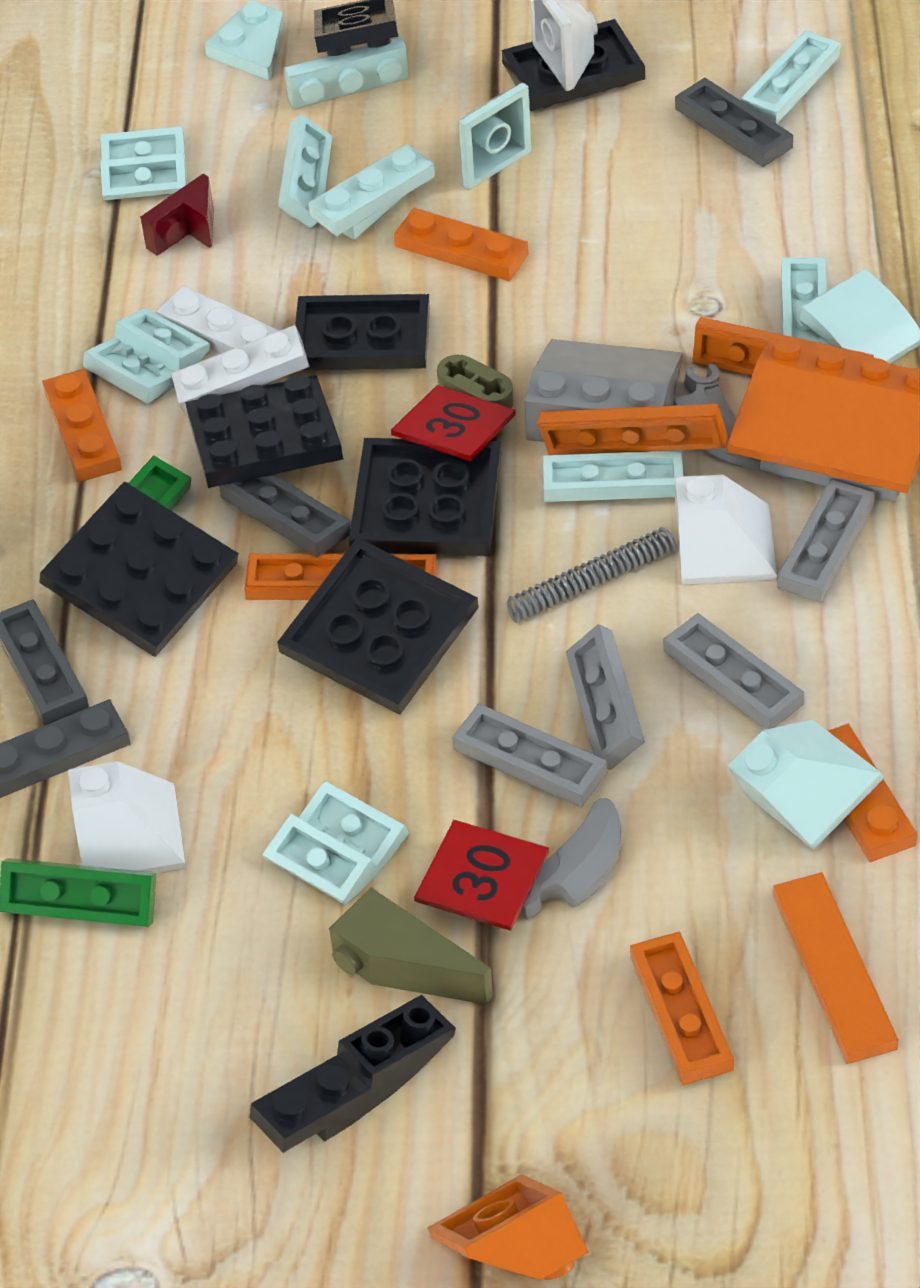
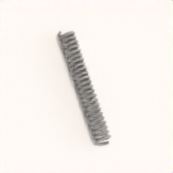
[507,527,677,623]

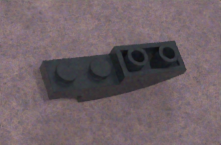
[249,995,456,1153]

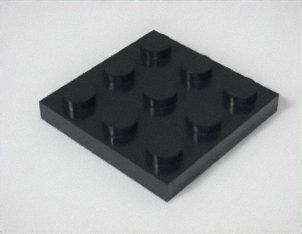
[185,375,343,488]
[349,438,502,556]
[39,481,239,657]
[277,537,479,715]

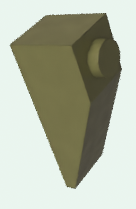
[329,888,493,1005]

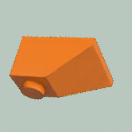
[427,1174,589,1280]

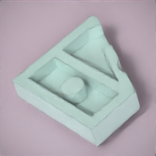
[204,0,284,80]

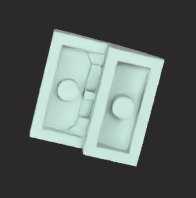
[100,126,187,200]
[800,269,920,364]
[83,308,210,404]
[262,780,409,905]

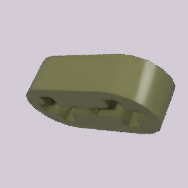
[437,355,514,408]

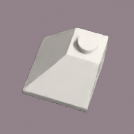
[531,0,598,91]
[675,474,777,585]
[68,761,186,874]

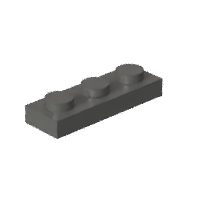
[675,77,793,167]
[219,474,350,558]
[0,599,89,725]
[0,699,131,798]

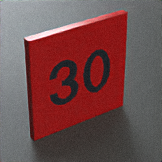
[391,385,516,461]
[414,819,549,931]

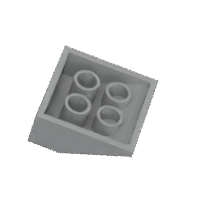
[524,339,683,452]

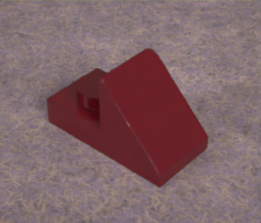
[140,173,214,256]

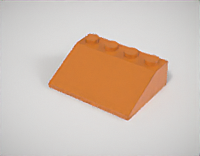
[726,338,920,494]

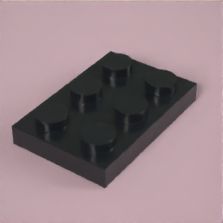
[314,0,399,56]
[501,19,646,111]
[295,294,430,370]

